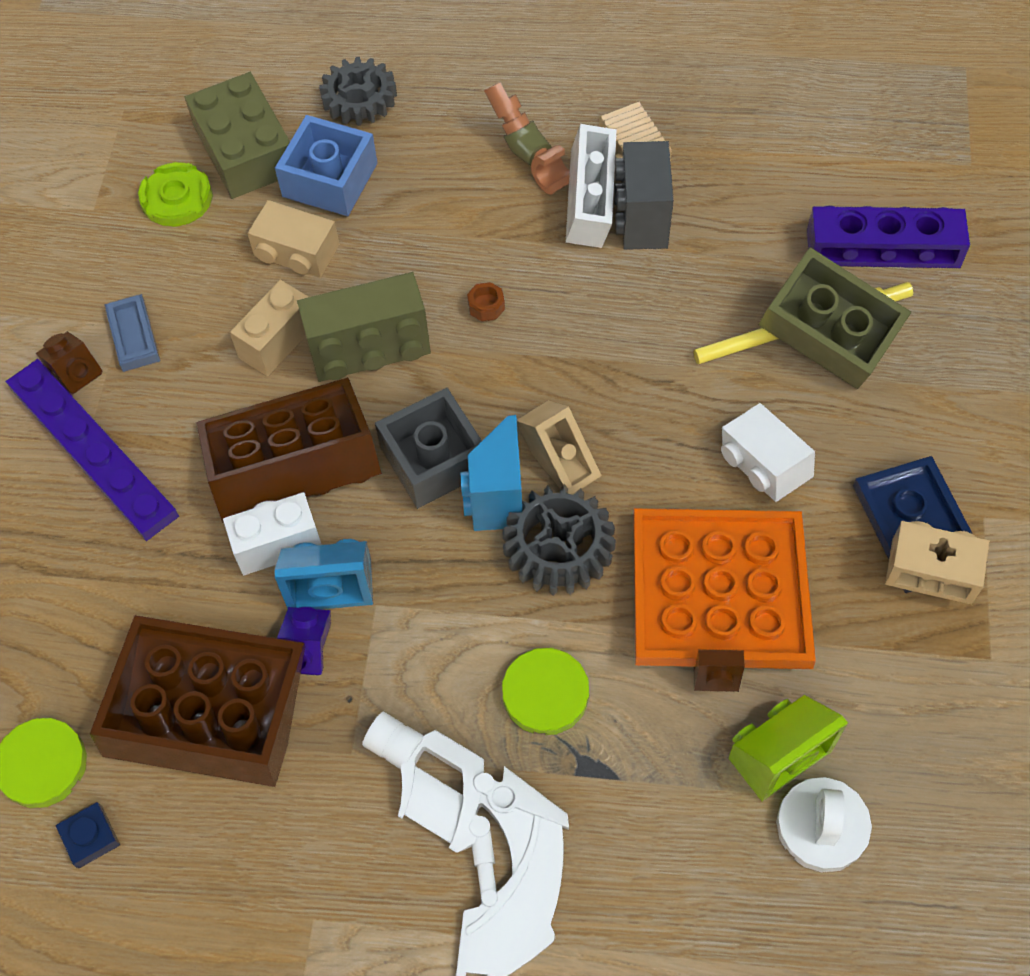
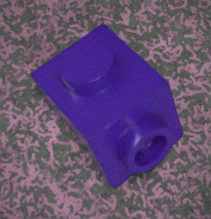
[277,607,331,675]

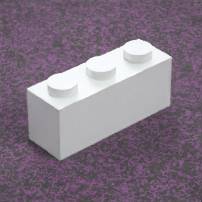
[566,124,616,248]

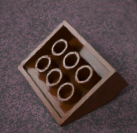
[196,377,382,523]
[90,615,305,787]

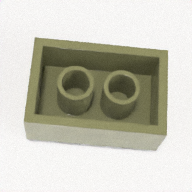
[184,71,290,199]
[758,247,911,389]
[297,272,431,382]

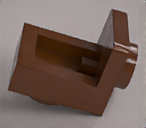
[36,331,103,394]
[693,649,745,692]

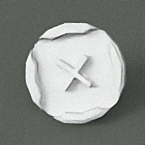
[776,777,872,872]

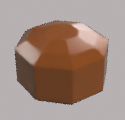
[467,282,505,322]

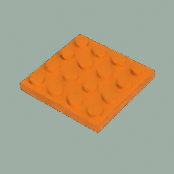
[633,508,816,669]

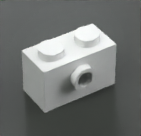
[721,403,815,502]
[223,492,322,576]

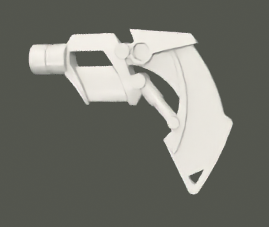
[362,711,569,976]

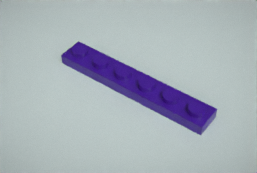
[5,359,179,542]

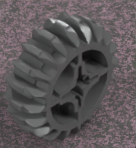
[502,484,616,596]

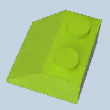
[728,695,848,802]

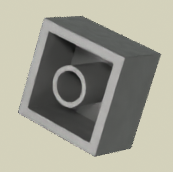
[614,141,674,250]
[375,387,482,509]

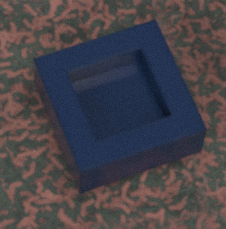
[55,802,120,869]

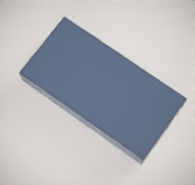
[104,294,161,372]

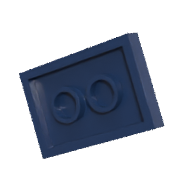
[853,456,973,593]

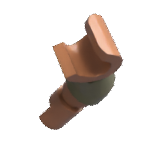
[484,82,570,195]

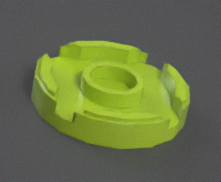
[138,162,213,227]
[502,648,589,735]
[0,718,87,808]

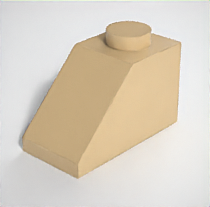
[517,400,602,495]

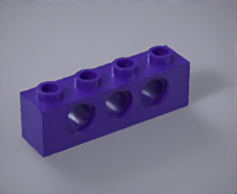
[807,206,970,268]

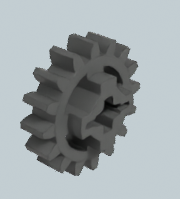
[319,57,397,126]

